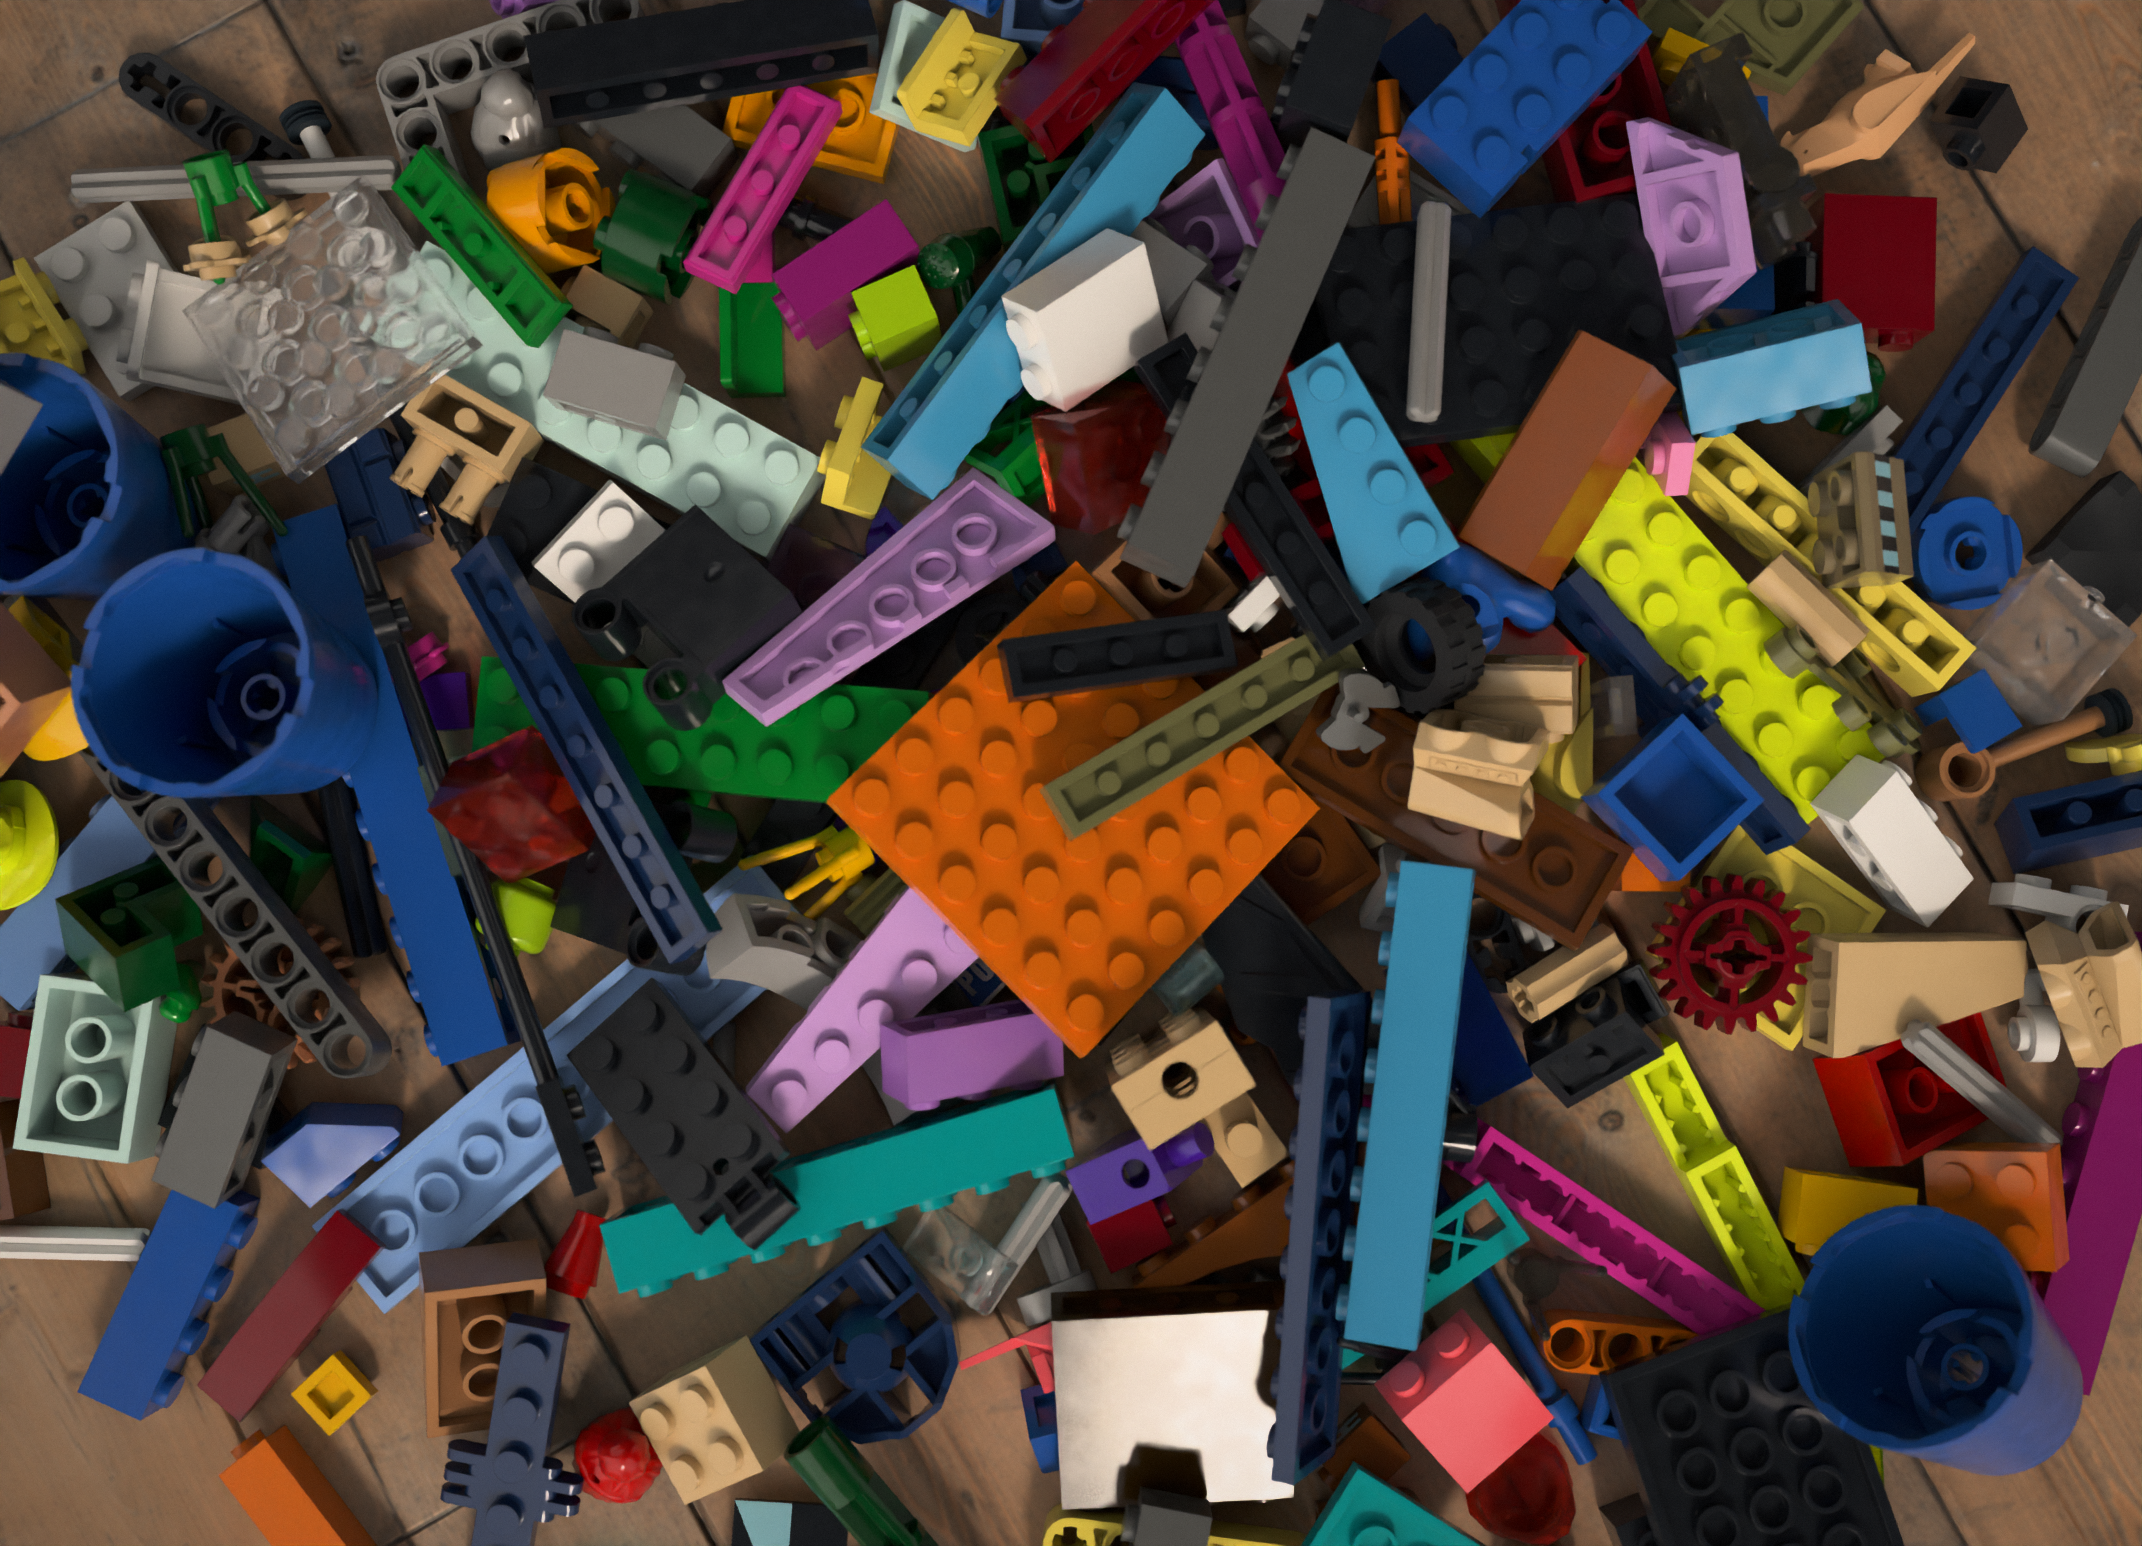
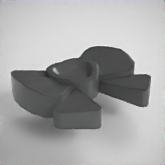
[1316,668,1400,753]

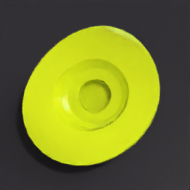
[0,780,59,911]

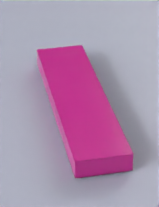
[683,85,843,295]

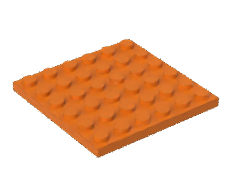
[826,561,1320,1058]

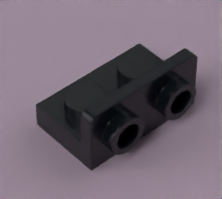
[1522,977,1665,1109]

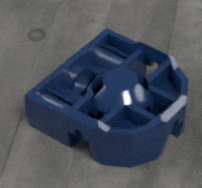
[749,1226,961,1445]

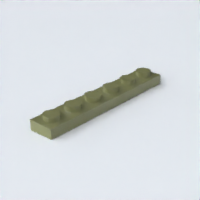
[1039,634,1365,841]

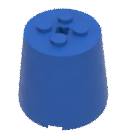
[0,353,202,602]
[71,548,378,798]
[1788,1205,2083,1476]

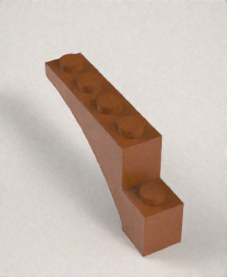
[1132,1156,1447,1288]

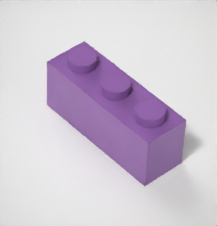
[880,999,1064,1111]

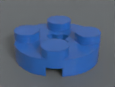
[1910,497,2023,610]

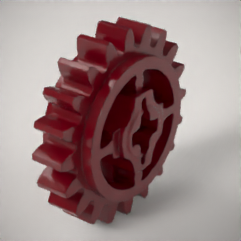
[1647,873,1813,1035]

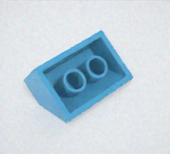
[1672,299,1872,438]

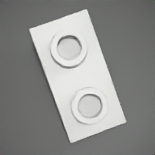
[1988,874,2129,933]

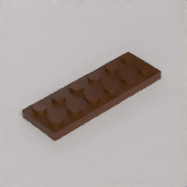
[1278,682,1634,951]

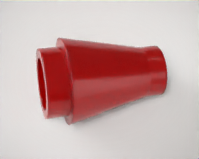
[543,1209,607,1299]

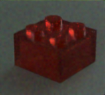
[1031,380,1171,535]
[427,725,596,883]

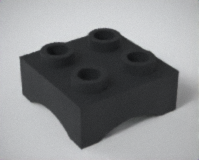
[2024,471,2142,635]

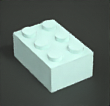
[13,972,177,1164]

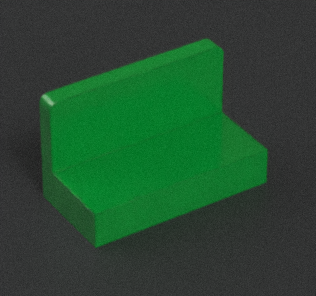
[719,282,786,398]

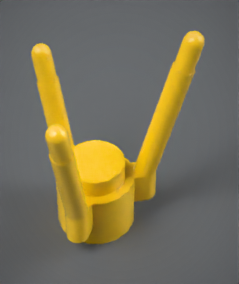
[738,825,875,921]

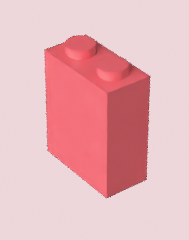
[1374,1308,1554,1494]

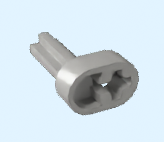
[1016,1201,1098,1326]

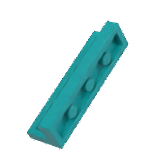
[1342,1178,1530,1370]

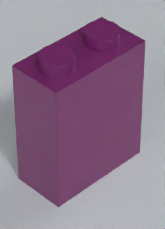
[771,199,923,351]

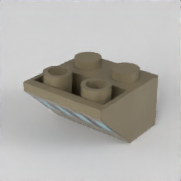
[1808,451,1914,589]

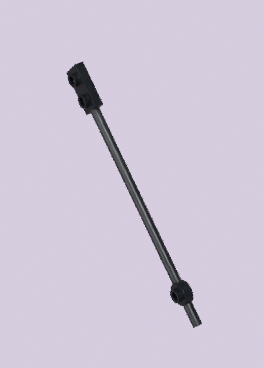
[345,535,606,1197]

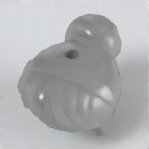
[470,68,563,172]

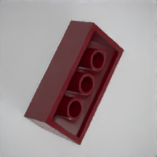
[994,0,1215,164]

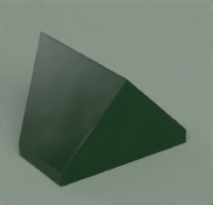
[249,795,333,915]

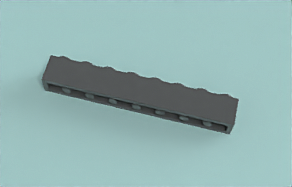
[1117,127,1376,588]

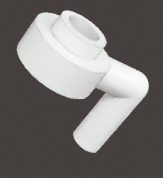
[2008,969,2060,1062]

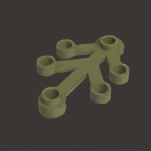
[1764,625,1923,759]

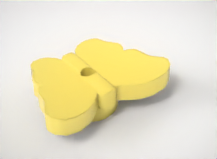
[2064,734,2142,776]

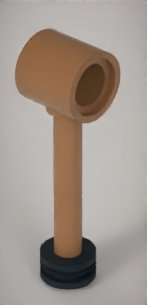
[1915,688,2133,802]

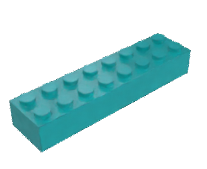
[599,1078,1074,1298]

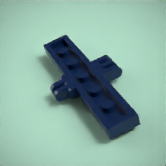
[1549,567,1811,855]
[440,1312,584,1546]

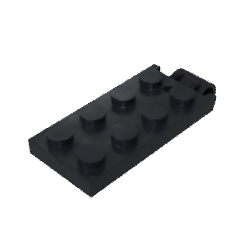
[566,978,801,1250]

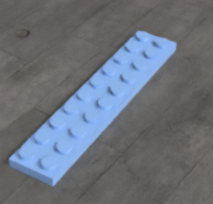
[312,855,803,1314]

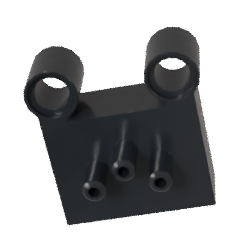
[571,504,803,731]
[550,800,737,976]

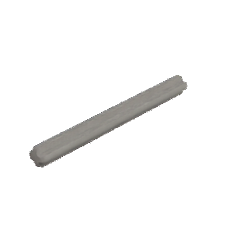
[70,155,402,203]

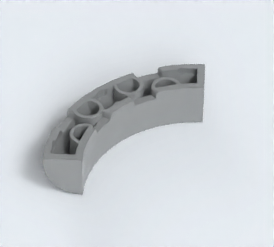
[706,893,964,1126]

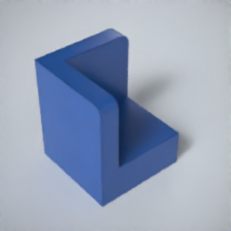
[1913,668,2022,754]

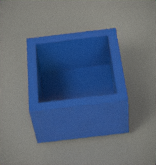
[1581,713,1764,881]

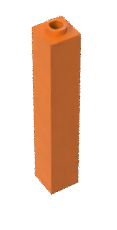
[218,1425,377,1546]

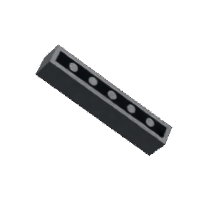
[523,0,879,129]

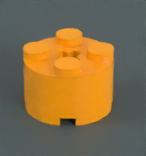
[487,148,616,274]

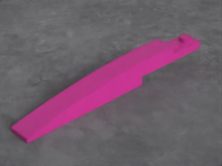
[1269,1047,1766,1335]

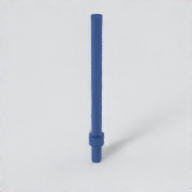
[1436,1180,1598,1465]

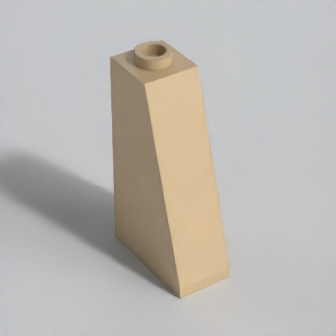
[1802,932,2028,1058]

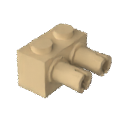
[389,367,544,526]

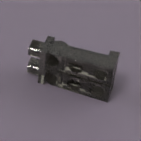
[1664,32,1817,270]

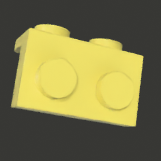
[897,8,1027,147]
[0,257,89,375]
[817,377,892,520]

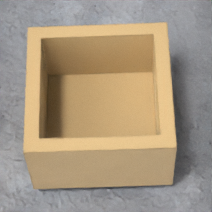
[628,1335,800,1505]

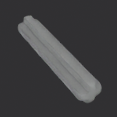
[965,1172,1073,1315]

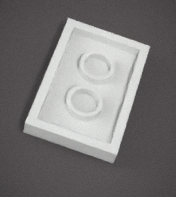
[34,201,179,402]
[531,479,679,668]

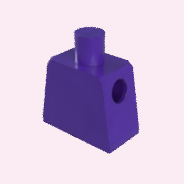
[1065,1122,1215,1225]

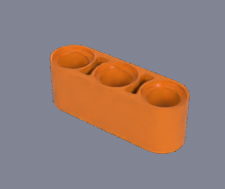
[1531,1309,1699,1375]

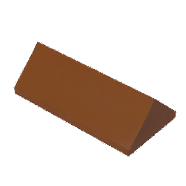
[1455,330,1676,591]

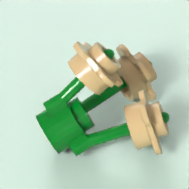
[182,150,308,285]

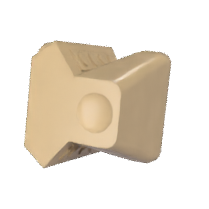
[1407,709,1550,840]
[2025,902,2142,1068]

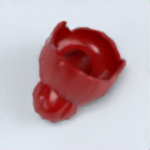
[572,1407,663,1504]

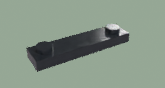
[997,610,1238,703]

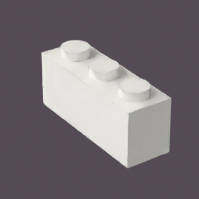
[1810,754,1974,928]

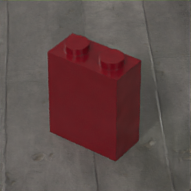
[1805,193,1937,352]

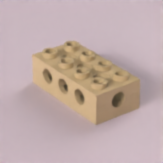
[1105,1003,1256,1150]

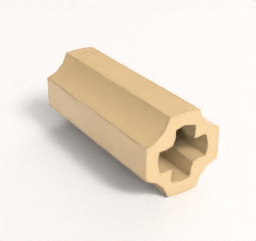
[1746,549,1870,668]
[1506,923,1628,1023]

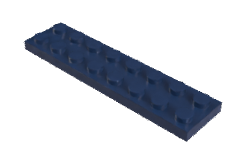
[1266,988,1371,1486]

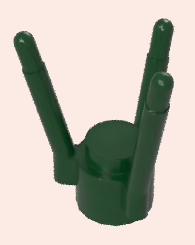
[159,423,288,538]

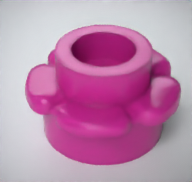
[408,631,449,681]

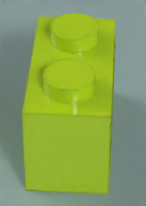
[847,265,942,372]

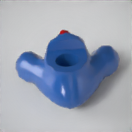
[1407,542,1556,663]

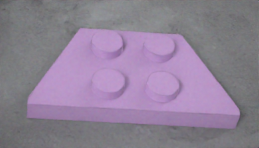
[1626,117,1757,339]

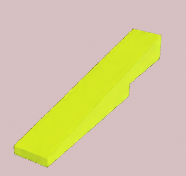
[1623,1032,1805,1311]

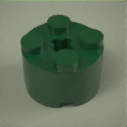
[593,169,713,305]

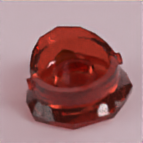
[1465,1432,1577,1545]

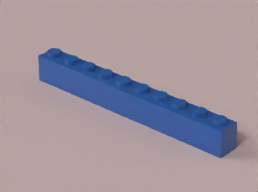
[271,504,521,1066]

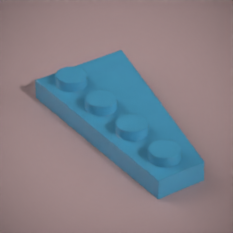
[1287,342,1460,604]

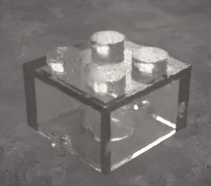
[1962,559,2138,726]

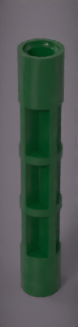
[784,1415,939,1546]

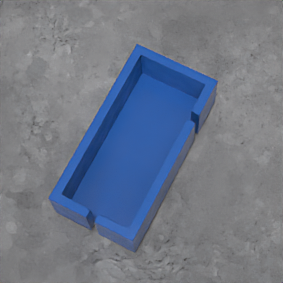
[1397,0,1653,218]

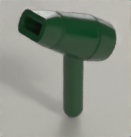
[917,226,1002,316]

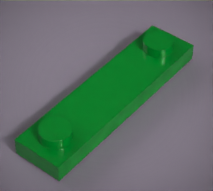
[391,144,573,348]

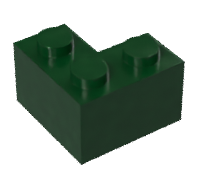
[978,123,1094,254]
[55,856,203,1012]

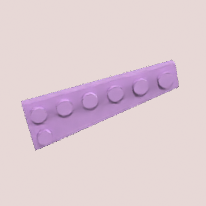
[722,467,1056,727]
[746,886,979,1134]

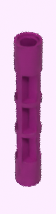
[1174,0,1286,240]

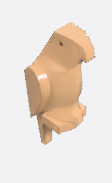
[1780,33,1975,179]

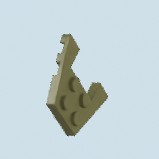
[1637,0,1864,96]

